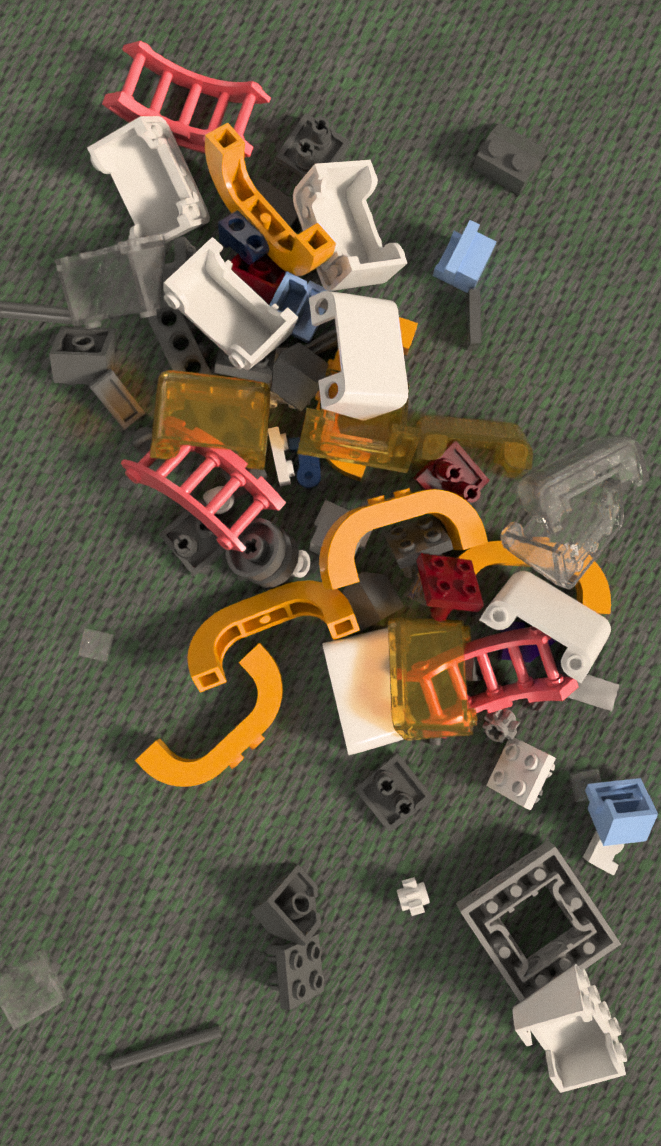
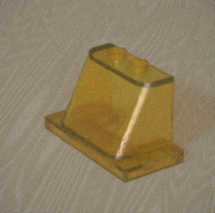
[297,368,421,473]

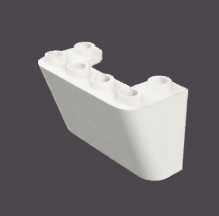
[309,291,408,421]
[513,964,627,1093]

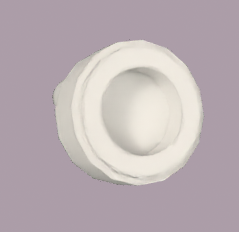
[203,486,234,514]
[291,550,310,578]

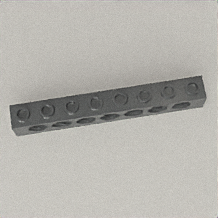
[139,290,269,502]

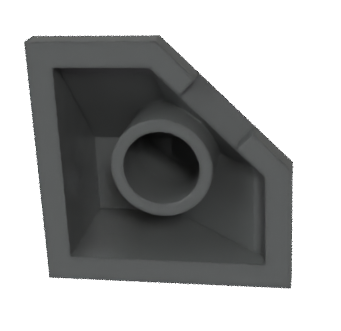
[251,865,321,946]

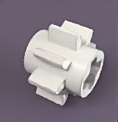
[397,877,430,916]

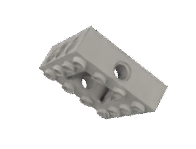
[456,840,621,1002]

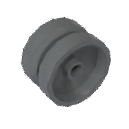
[225,518,299,587]

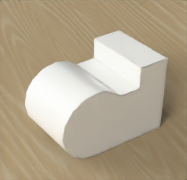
[583,831,624,875]

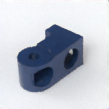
[218,210,269,265]
[289,435,321,490]

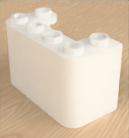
[293,160,407,291]

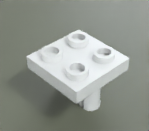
[486,737,555,810]

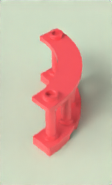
[102,41,271,158]
[121,417,286,552]
[403,626,579,738]

